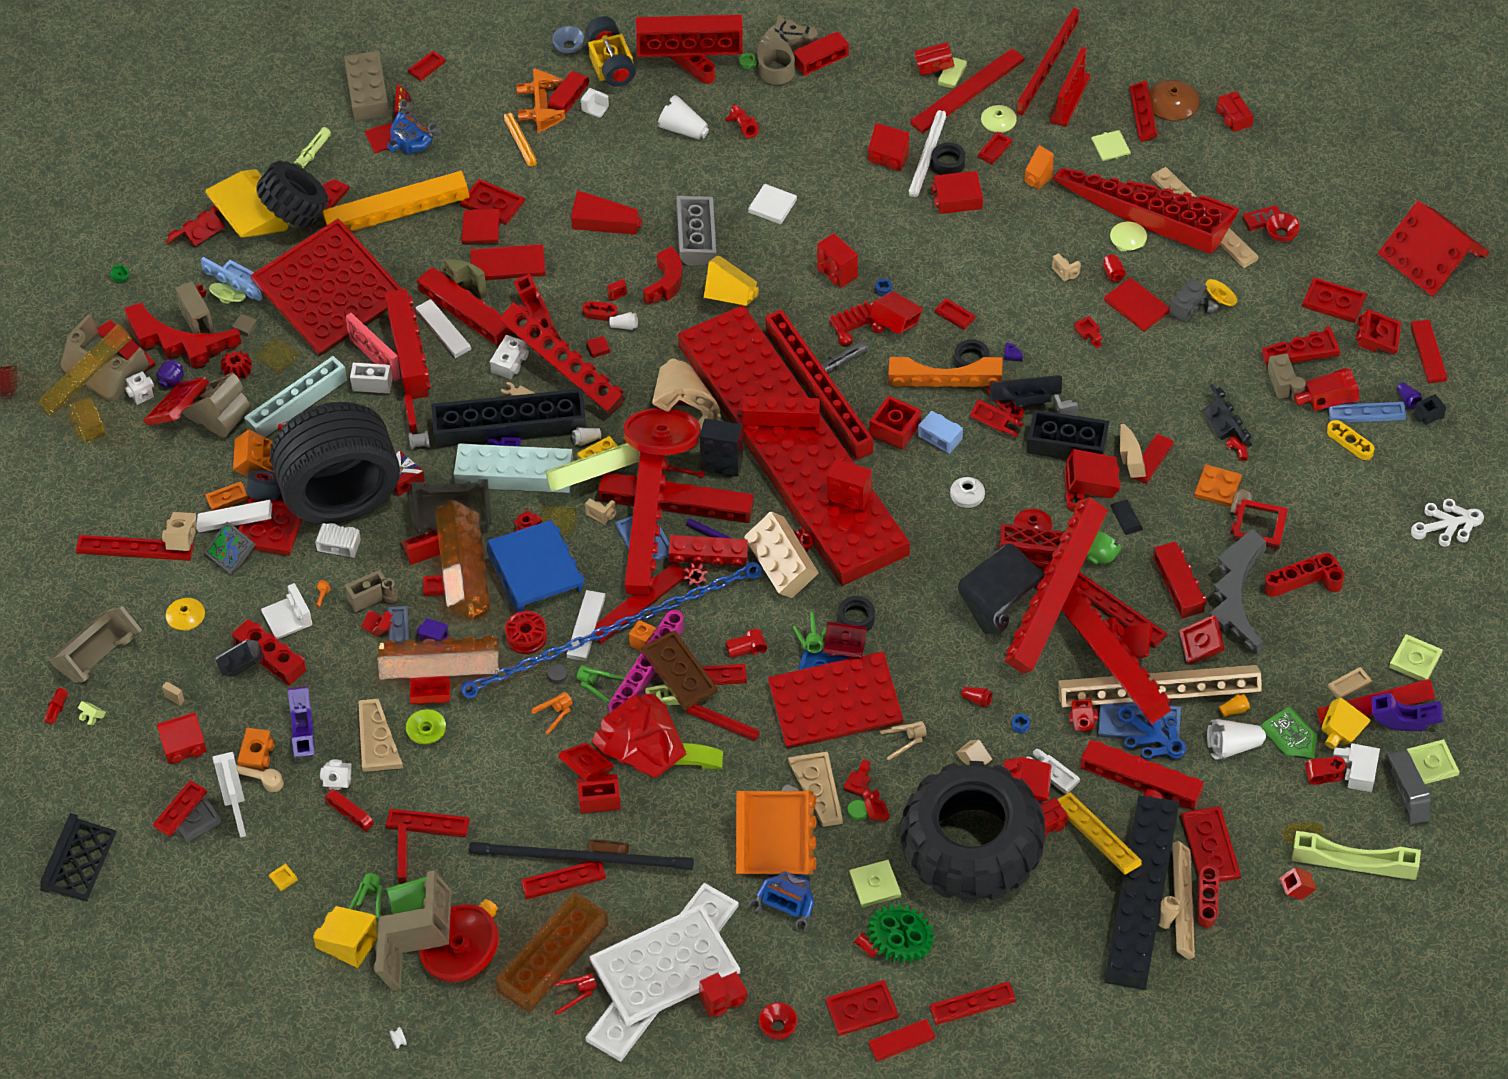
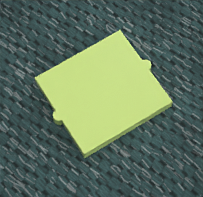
[1091,130,1131,161]

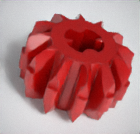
[220,350,252,380]

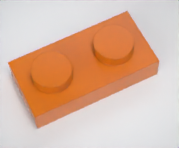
[205,481,249,511]

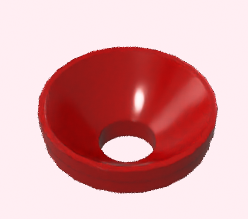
[1266,213,1300,242]
[759,1002,797,1040]

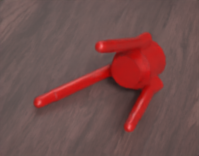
[549,973,596,1015]

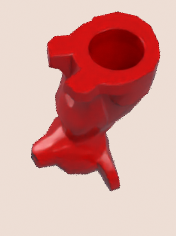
[724,104,759,138]

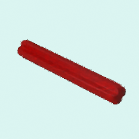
[686,704,760,741]

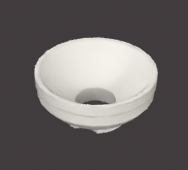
[950,477,985,508]

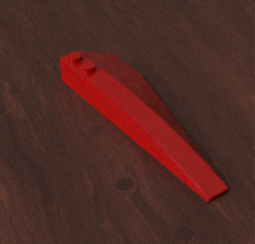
[1053,167,1239,254]

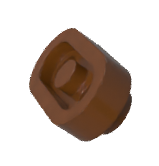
[588,839,629,854]

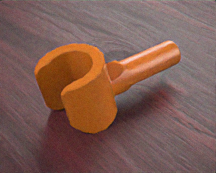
[316,580,331,607]

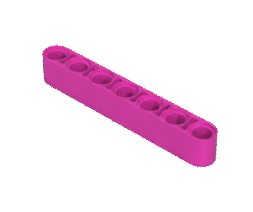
[609,610,684,713]

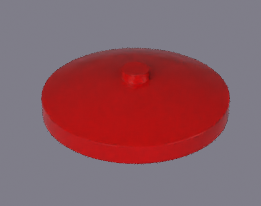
[623,408,700,455]
[419,904,499,982]

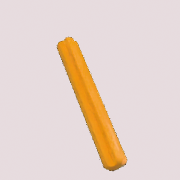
[504,113,537,167]

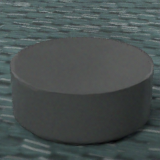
[547,664,568,684]

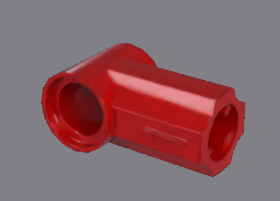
[725,629,768,658]

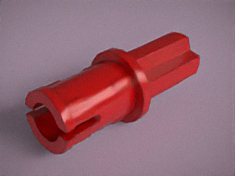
[44,688,69,725]

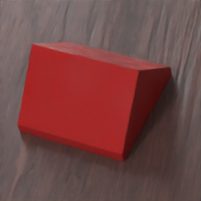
[400,529,447,565]

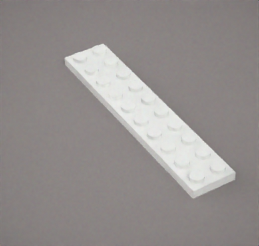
[586,883,739,1062]

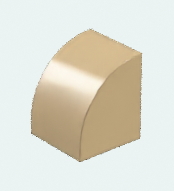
[956,740,992,765]

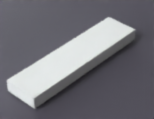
[415,299,471,358]
[196,500,272,533]
[567,590,606,661]

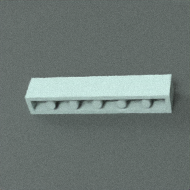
[244,356,347,437]

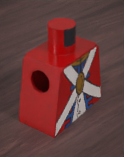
[393,450,425,496]

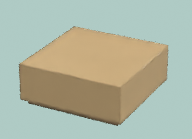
[162,682,184,706]

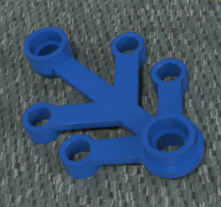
[1118,706,1186,760]

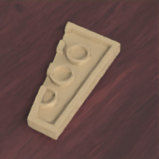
[359,699,403,772]
[788,751,843,827]

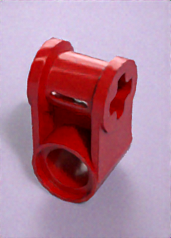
[1305,756,1346,785]

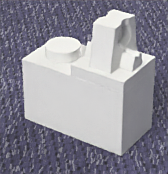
[1333,743,1380,792]

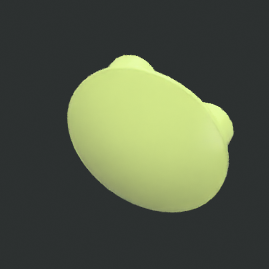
[1110,222,1147,251]

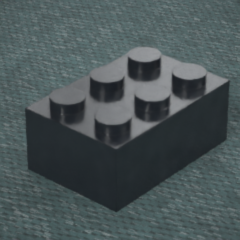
[699,418,743,476]

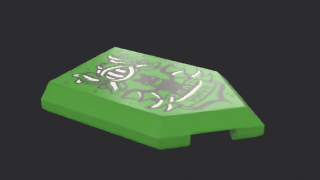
[1260,707,1317,759]

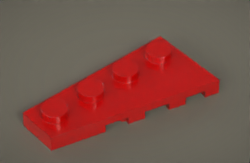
[1262,326,1340,366]

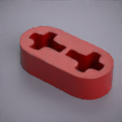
[583,301,618,321]

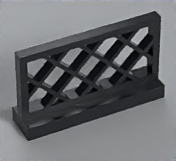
[40,813,117,901]

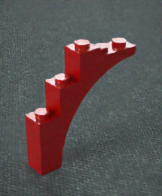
[124,302,242,369]

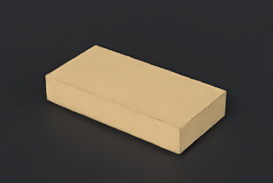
[1328,667,1372,699]

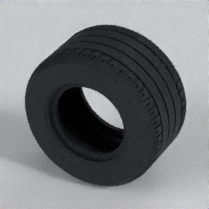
[270,402,400,524]

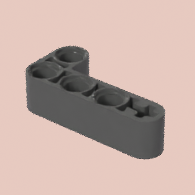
[1385,750,1431,825]

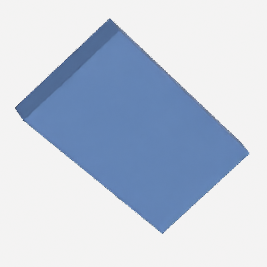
[1098,702,1181,739]

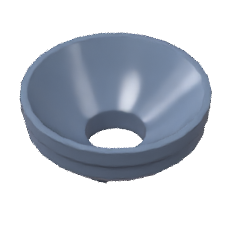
[553,26,584,53]

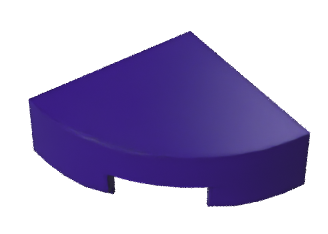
[1004,342,1023,362]

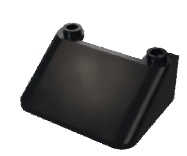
[958,544,1045,634]

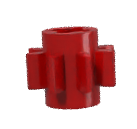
[793,529,813,551]
[683,562,707,587]

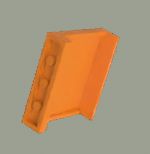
[736,791,817,874]

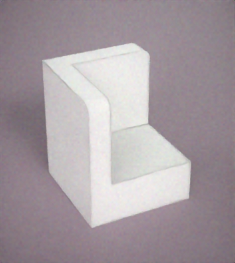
[581,88,609,118]

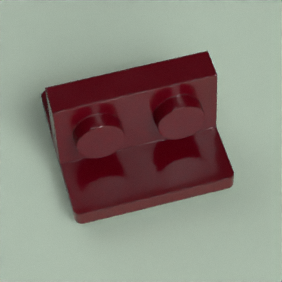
[823,622,867,658]

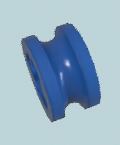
[875,279,892,296]
[1012,714,1030,734]

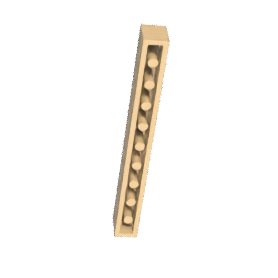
[1058,665,1262,707]

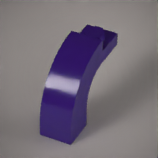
[288,686,315,757]
[1371,693,1444,731]

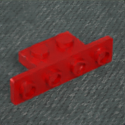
[165,204,224,247]

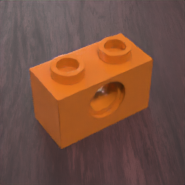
[237,728,274,772]

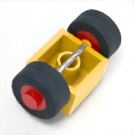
[586,16,636,87]

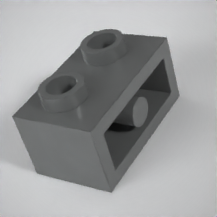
[1170,278,1207,323]

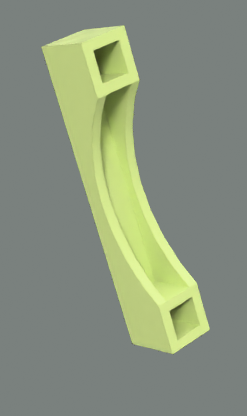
[1292,831,1421,880]

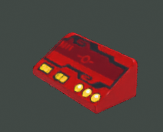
[394,84,411,118]

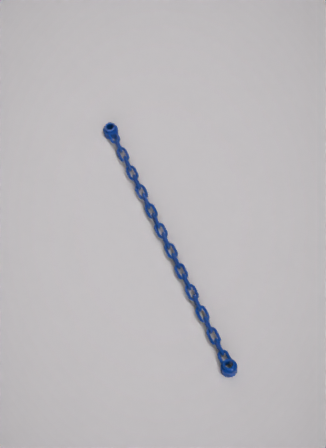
[460,562,762,698]

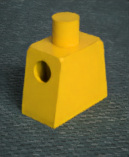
[1321,697,1371,749]

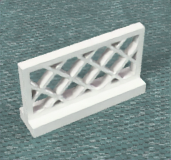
[213,752,246,837]

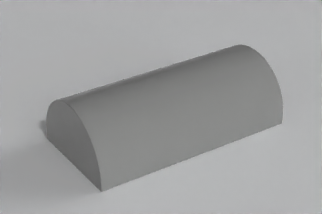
[676,196,716,266]

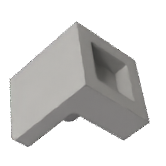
[1053,394,1078,416]

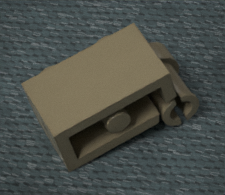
[1267,354,1306,400]
[345,570,398,612]

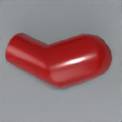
[1226,437,1248,461]

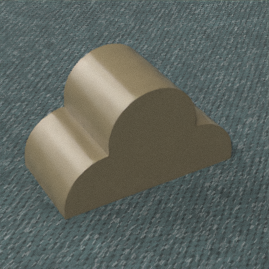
[181,373,251,437]

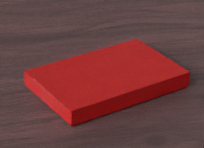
[460,178,525,225]
[1104,277,1170,332]
[1302,277,1367,323]
[825,980,899,1036]

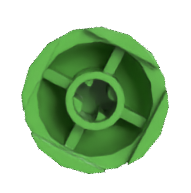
[1086,531,1122,565]

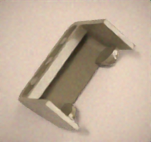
[60,314,150,401]
[48,606,142,684]

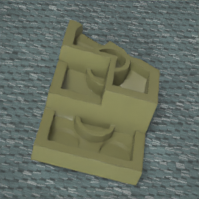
[440,259,487,299]

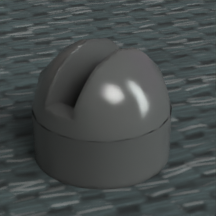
[1204,298,1219,313]

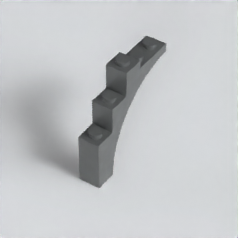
[1210,529,1266,654]

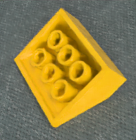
[205,169,289,238]

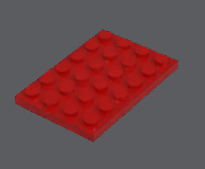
[768,651,903,749]

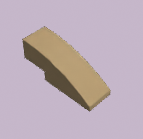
[1120,424,1146,478]

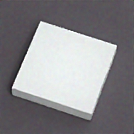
[748,184,797,224]

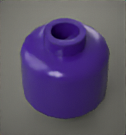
[156,360,184,389]

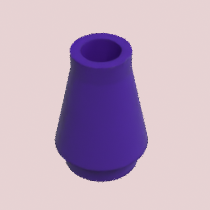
[1397,382,1422,409]

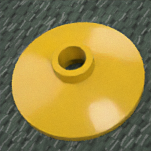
[1205,279,1237,306]
[166,598,205,631]

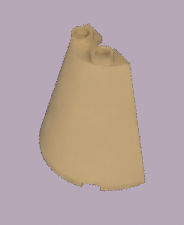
[652,359,721,429]

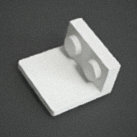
[261,583,312,639]

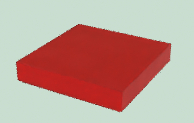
[462,209,501,244]
[1179,615,1225,665]
[558,742,614,780]

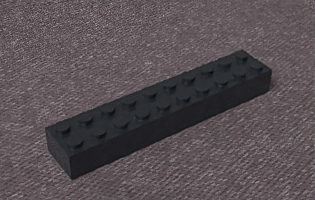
[1104,795,1179,990]

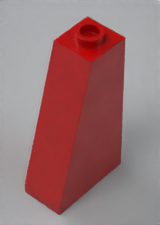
[571,191,642,235]

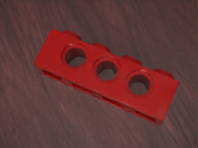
[232,618,306,686]

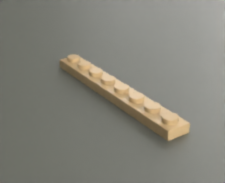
[1151,167,1258,268]

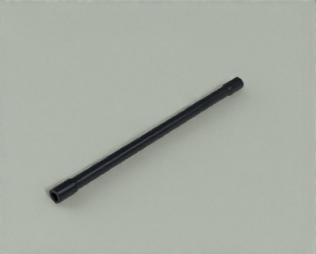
[469,842,694,870]

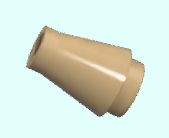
[1158,896,1181,929]

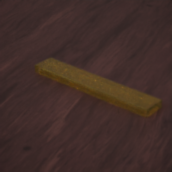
[38,324,131,415]

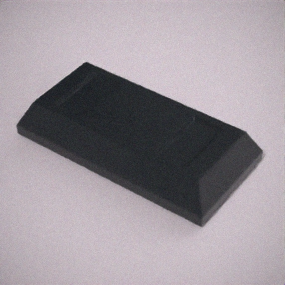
[1110,499,1143,535]

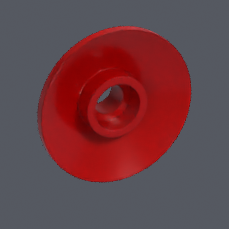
[1014,508,1052,537]

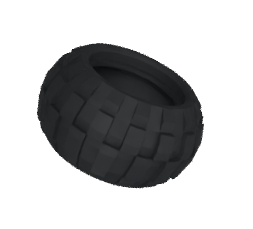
[900,761,1046,903]

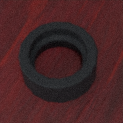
[931,142,965,175]
[954,339,990,368]
[838,596,875,631]

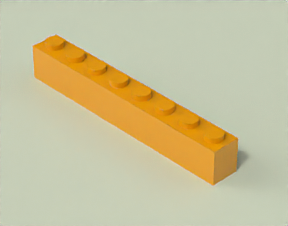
[323,170,470,232]

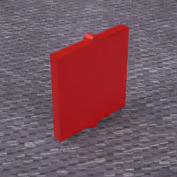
[364,122,393,154]

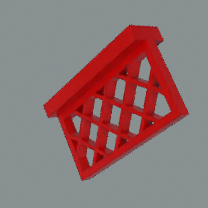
[1050,47,1091,127]
[1000,524,1064,567]

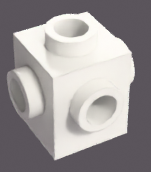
[125,371,154,405]
[320,760,351,790]

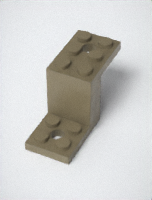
[374,870,452,991]

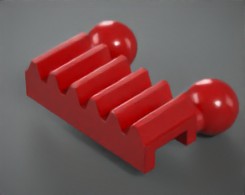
[829,301,886,347]

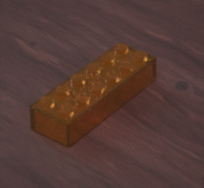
[435,499,491,621]
[378,636,501,679]
[495,891,608,1013]

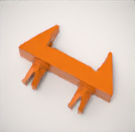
[516,69,565,133]

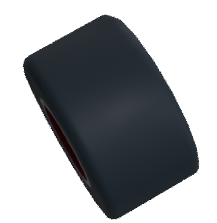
[246,470,281,501]

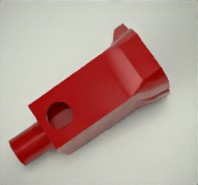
[1294,368,1360,411]

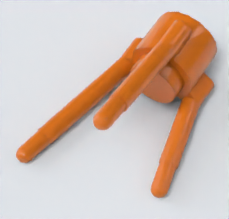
[531,692,573,735]

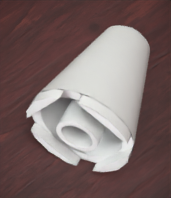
[658,95,709,140]
[1207,719,1266,759]

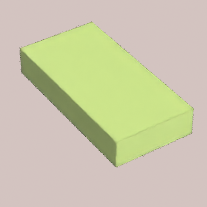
[938,57,967,89]

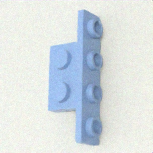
[201,257,262,301]

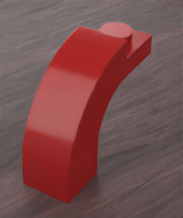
[643,246,683,305]

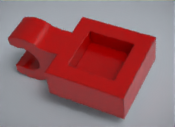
[1074,316,1103,348]
[844,759,871,797]

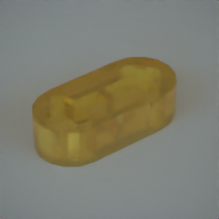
[1283,821,1323,844]

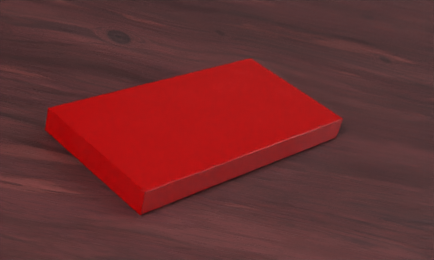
[470,244,545,281]
[1180,806,1241,882]

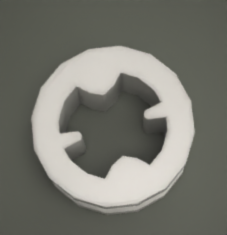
[390,1027,407,1049]

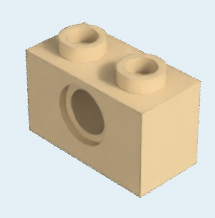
[162,512,197,551]

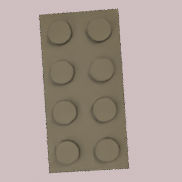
[344,51,390,121]

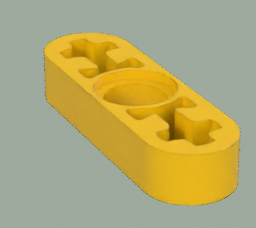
[1327,420,1374,460]

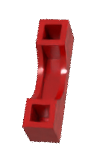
[513,273,561,345]

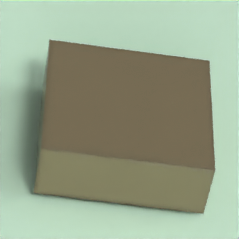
[232,314,258,337]

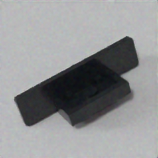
[990,375,1062,407]
[1202,384,1253,447]

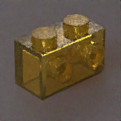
[68,397,105,443]

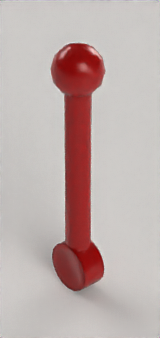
[667,464,705,478]

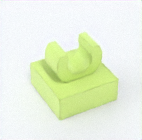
[78,701,106,725]

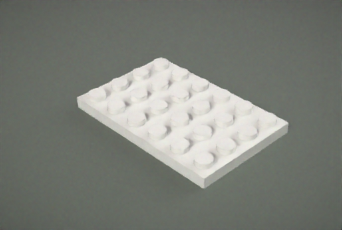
[589,904,740,1026]

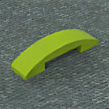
[675,743,723,769]

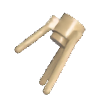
[880,721,927,760]

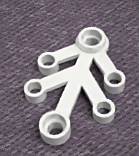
[1411,499,1484,547]

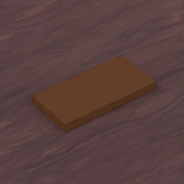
[641,630,718,710]

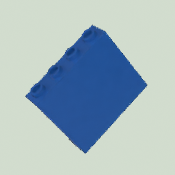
[486,520,584,612]

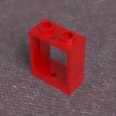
[1230,499,1288,549]

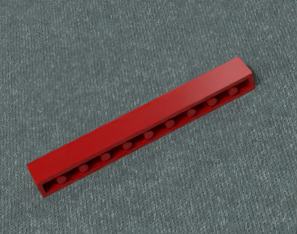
[765,309,873,460]
[1004,497,1108,674]
[1061,584,1171,724]

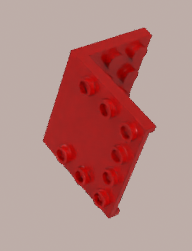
[1377,200,1490,297]

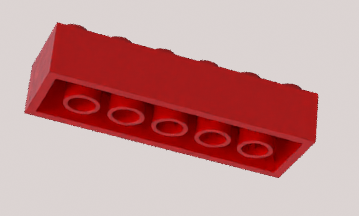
[636,14,743,57]
[385,289,431,400]

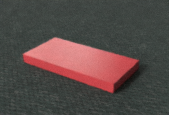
[346,313,401,382]

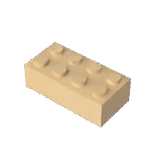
[744,511,819,598]

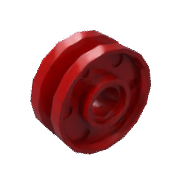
[505,611,548,655]

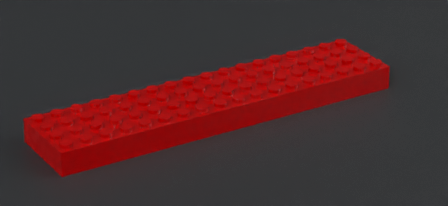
[678,305,910,586]

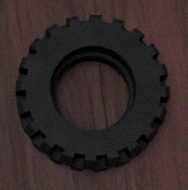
[256,161,328,228]

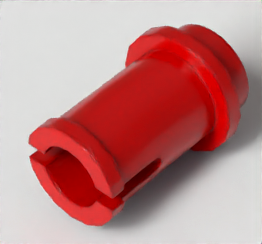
[854,932,879,958]

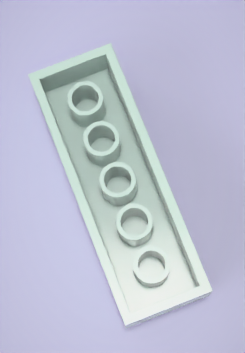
[454,444,573,493]

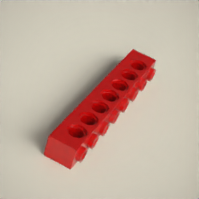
[499,302,626,416]

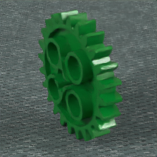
[867,904,935,964]

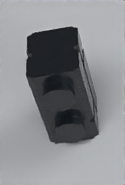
[216,640,265,677]

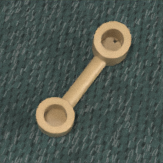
[215,765,284,792]

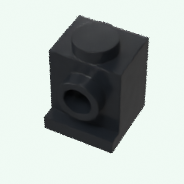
[1414,394,1446,425]

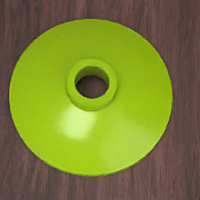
[406,709,446,744]

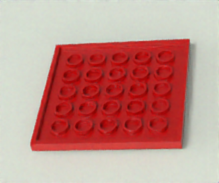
[250,218,402,356]

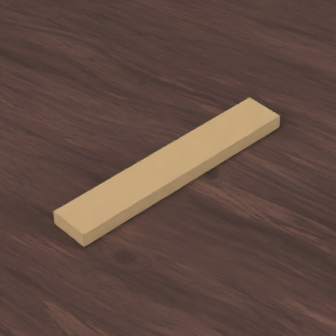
[1173,841,1195,959]

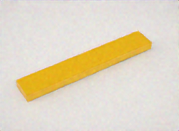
[1057,792,1142,874]

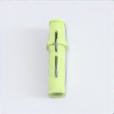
[294,127,331,169]

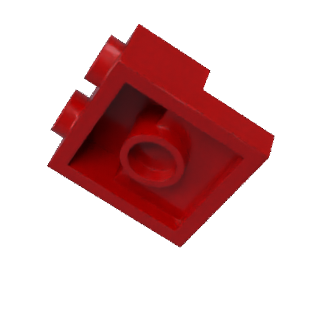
[1355,309,1401,355]

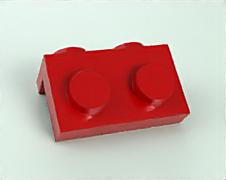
[410,672,451,705]

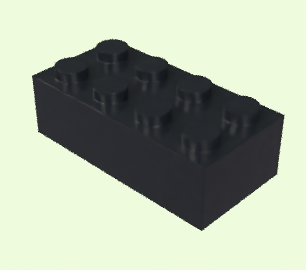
[1027,410,1109,459]

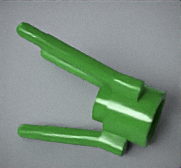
[792,612,827,653]
[577,665,626,703]
[349,873,383,920]

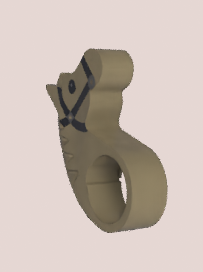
[757,15,818,85]

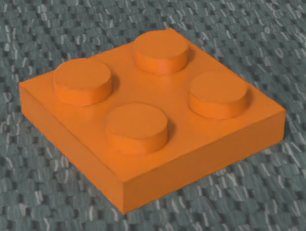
[1194,464,1242,507]

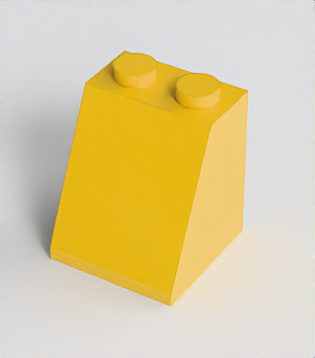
[704,256,759,306]
[313,906,378,968]

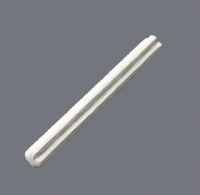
[909,110,946,197]

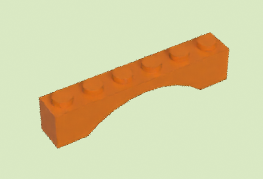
[889,357,1003,387]

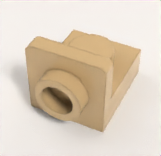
[1052,253,1081,282]
[585,498,616,525]

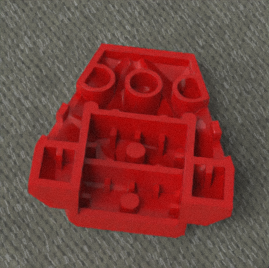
[591,693,687,779]

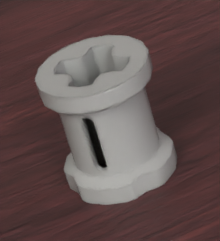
[409,431,430,450]

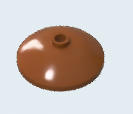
[1149,80,1200,121]

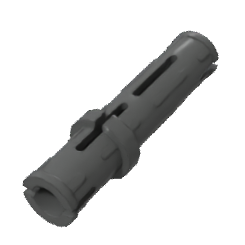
[821,341,868,373]

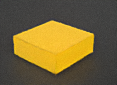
[269,863,298,891]

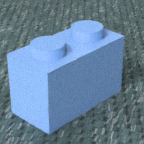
[918,411,963,454]

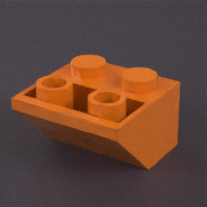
[233,429,274,477]

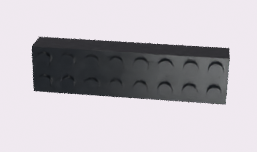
[431,388,587,448]

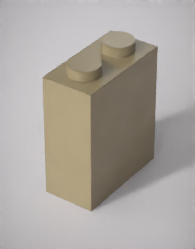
[175,281,214,334]

